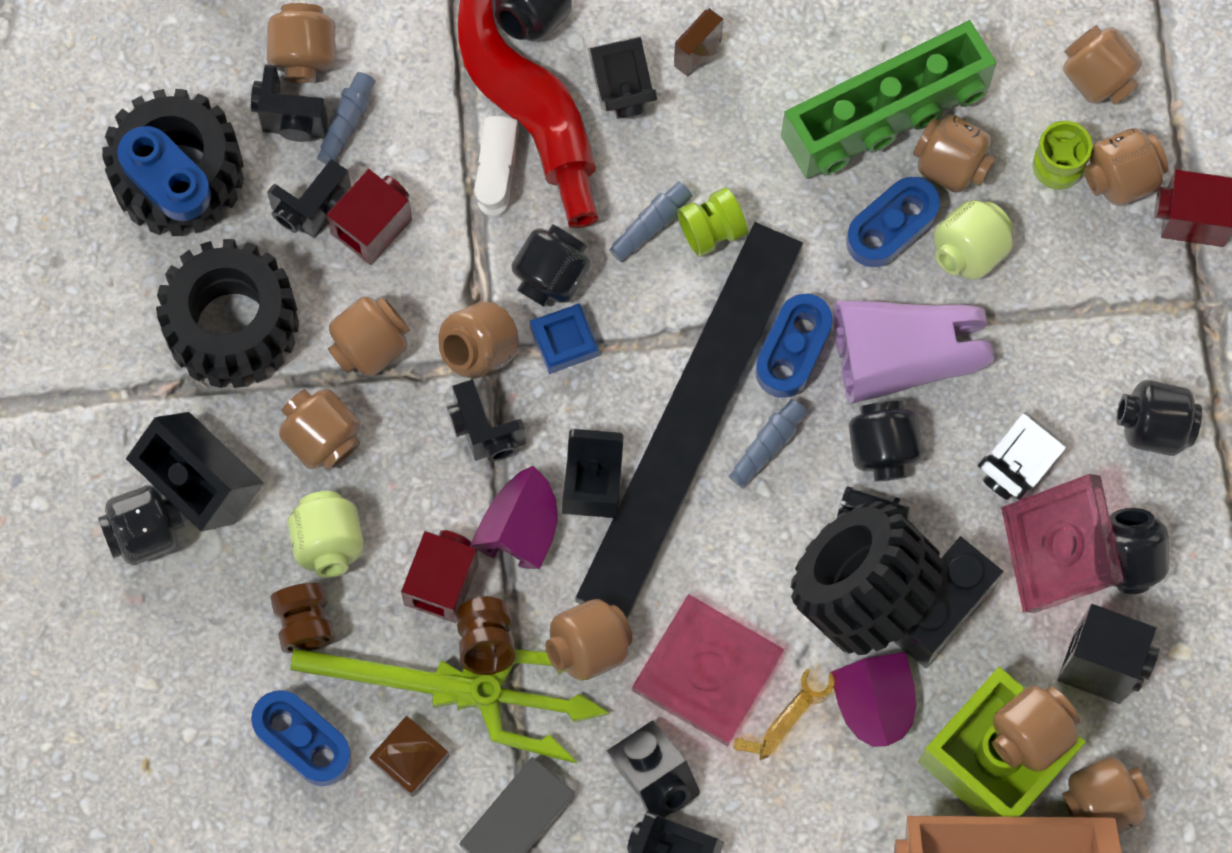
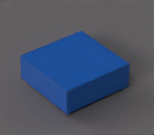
[530,303,599,374]

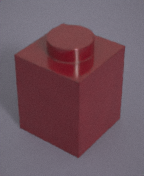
[326,168,412,265]
[1154,169,1232,247]
[401,530,479,623]

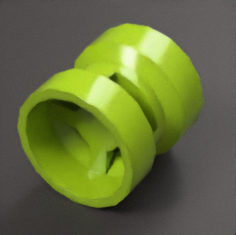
[1032,120,1093,190]
[677,187,748,257]

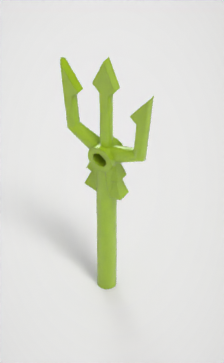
[290,648,609,764]

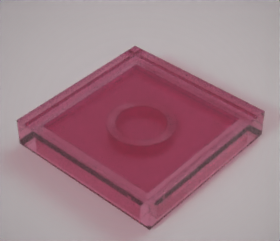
[1001,474,1124,614]
[632,594,784,747]

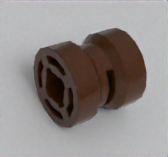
[270,583,336,653]
[456,596,515,675]

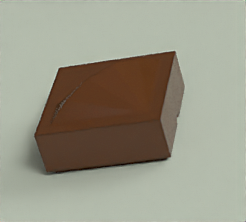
[674,8,723,77]
[369,716,449,797]

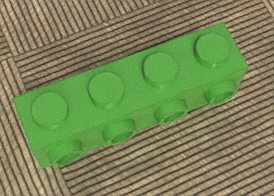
[781,20,997,179]

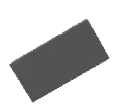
[459,757,575,853]

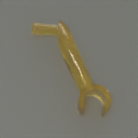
[733,669,834,760]

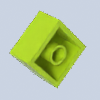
[918,666,1086,817]

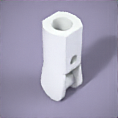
[474,116,520,217]

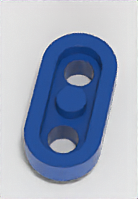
[117,126,211,221]
[846,177,940,267]
[756,294,833,398]
[251,690,351,786]

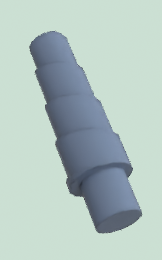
[317,72,376,164]
[609,181,693,262]
[729,399,807,488]

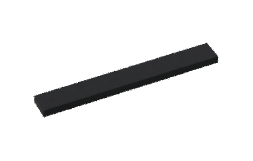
[575,222,803,620]

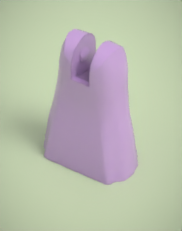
[833,301,994,404]

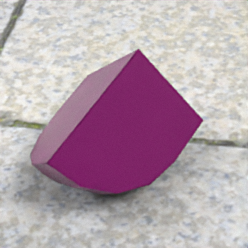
[470,466,558,569]
[829,652,917,747]

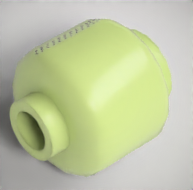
[933,200,1013,280]
[288,491,364,578]

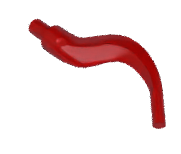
[458,0,598,228]

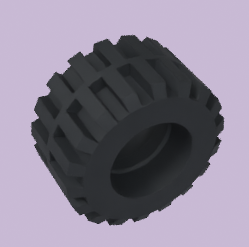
[102,89,244,237]
[156,239,299,388]
[790,501,944,655]

